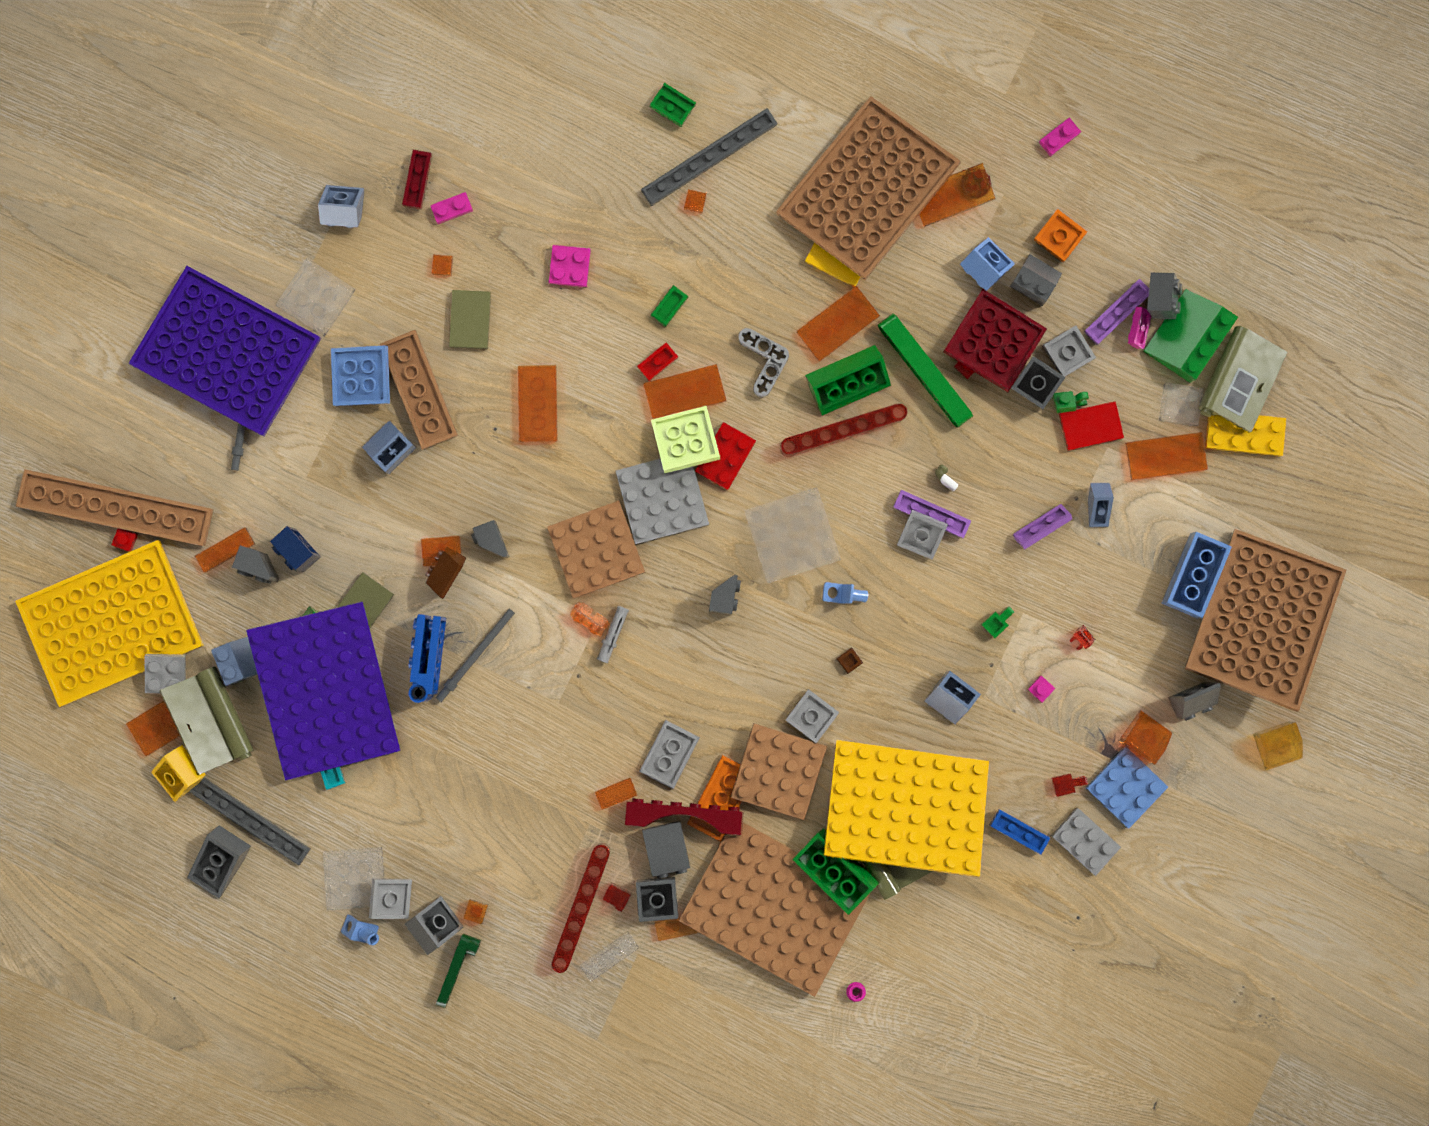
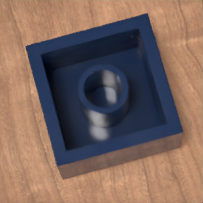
[270,526,321,572]

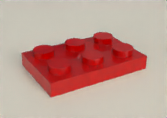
[695,422,756,490]

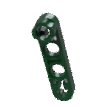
[436,933,481,1008]

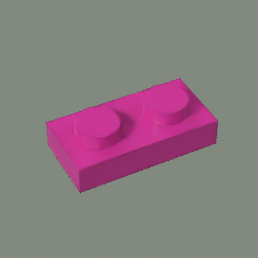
[1039,117,1081,157]
[430,192,473,224]
[1128,307,1151,349]

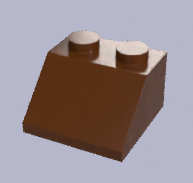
[425,546,466,599]

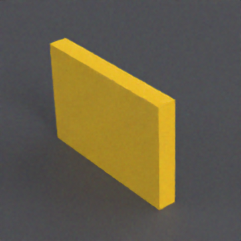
[805,243,860,287]

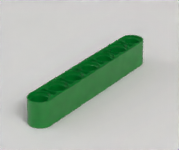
[877,313,973,428]

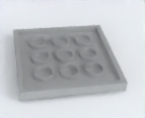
[616,459,709,545]

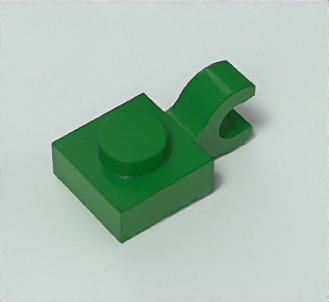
[1053,391,1089,413]
[981,606,1014,639]

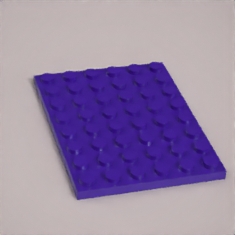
[128,266,321,437]
[246,601,400,780]

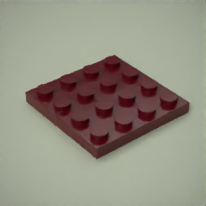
[943,289,1047,393]

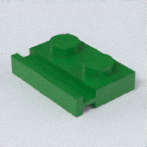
[650,82,696,127]

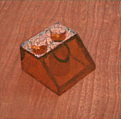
[1119,710,1172,765]

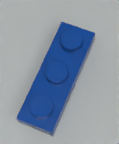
[989,809,1050,855]

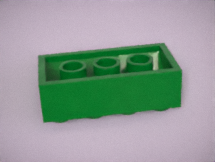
[805,345,891,416]
[792,828,879,915]

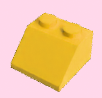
[151,745,206,802]

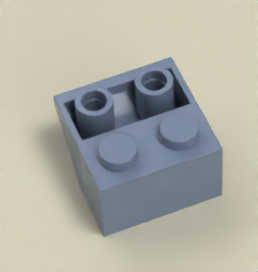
[362,421,416,474]
[924,671,981,724]

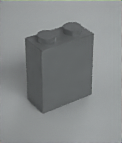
[642,821,690,879]

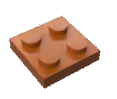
[1034,209,1087,263]

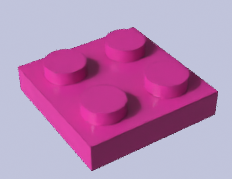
[549,245,591,287]

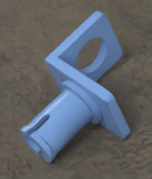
[822,582,868,604]
[341,914,379,945]

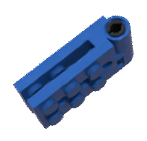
[408,614,447,703]

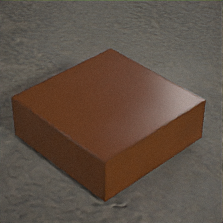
[836,647,863,674]

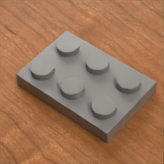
[1051,807,1121,876]

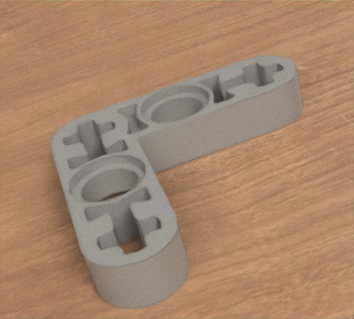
[738,328,789,398]

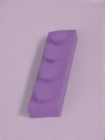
[1084,279,1149,345]
[893,490,971,539]

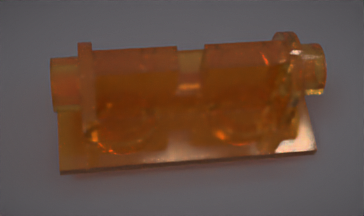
[570,602,610,637]

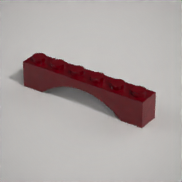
[625,798,744,835]

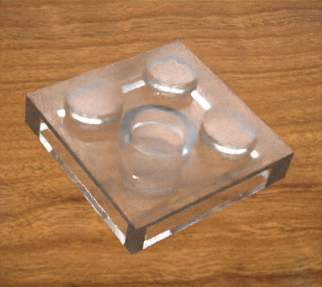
[1159,383,1204,427]

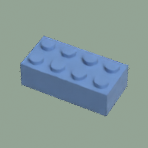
[1161,532,1232,618]

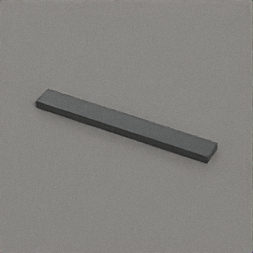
[641,108,778,206]
[189,777,311,865]

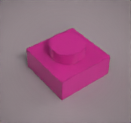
[1027,675,1056,703]

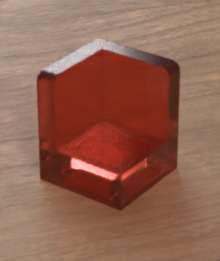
[603,882,632,912]

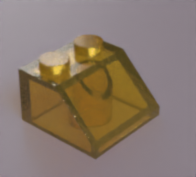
[1253,721,1303,770]

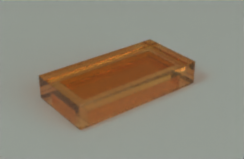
[595,777,638,810]

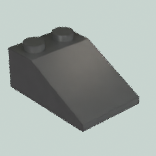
[1168,682,1221,721]
[187,825,251,898]

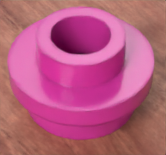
[846,982,866,1002]

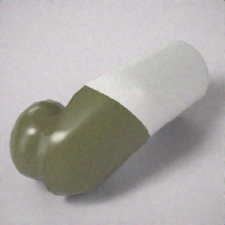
[935,465,958,492]

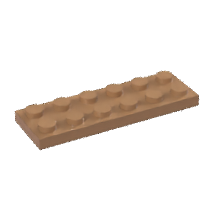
[380,330,458,450]

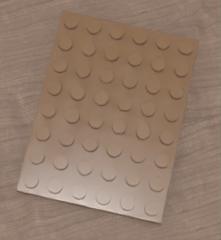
[776,96,961,280]
[1184,529,1347,712]
[679,822,870,997]

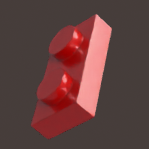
[637,342,679,382]

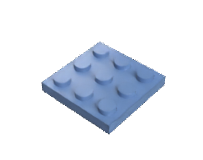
[331,345,390,406]
[1086,746,1168,829]

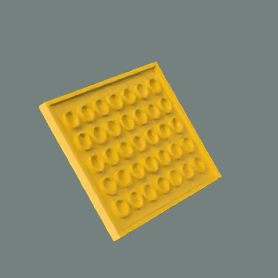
[15,540,204,707]
[823,740,989,877]

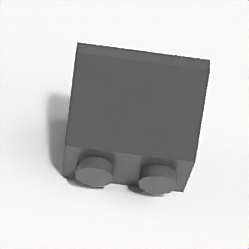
[1010,254,1062,306]
[405,896,464,955]

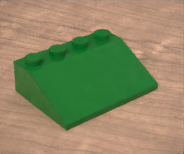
[1143,289,1238,383]

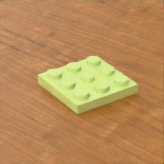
[651,406,720,473]

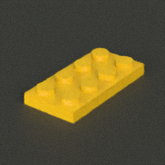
[1205,415,1286,457]

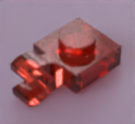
[1051,773,1088,797]

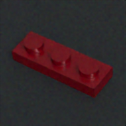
[402,149,432,210]

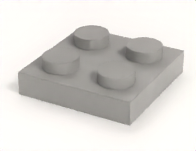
[1042,326,1096,377]
[897,510,948,560]
[144,654,186,693]
[785,689,839,743]
[369,878,412,919]

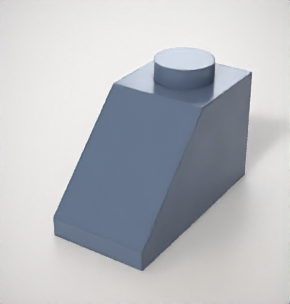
[1088,483,1114,527]

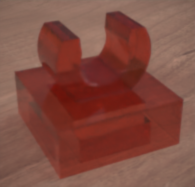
[1070,625,1096,650]

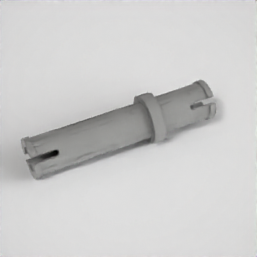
[597,606,629,663]

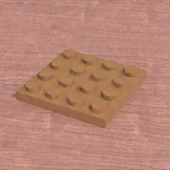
[547,501,645,599]
[730,723,827,820]

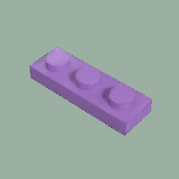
[1013,504,1073,550]

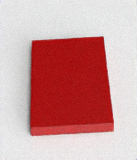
[1059,401,1124,451]

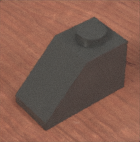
[471,520,509,558]

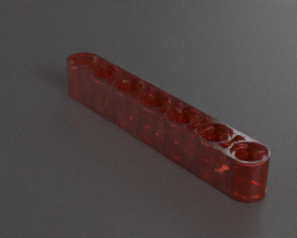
[780,404,907,457]
[551,843,611,973]

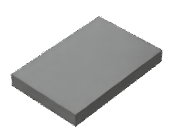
[639,720,700,789]

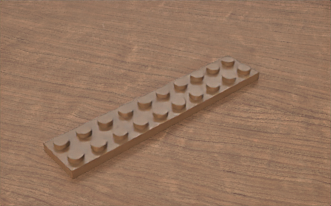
[16,469,214,547]

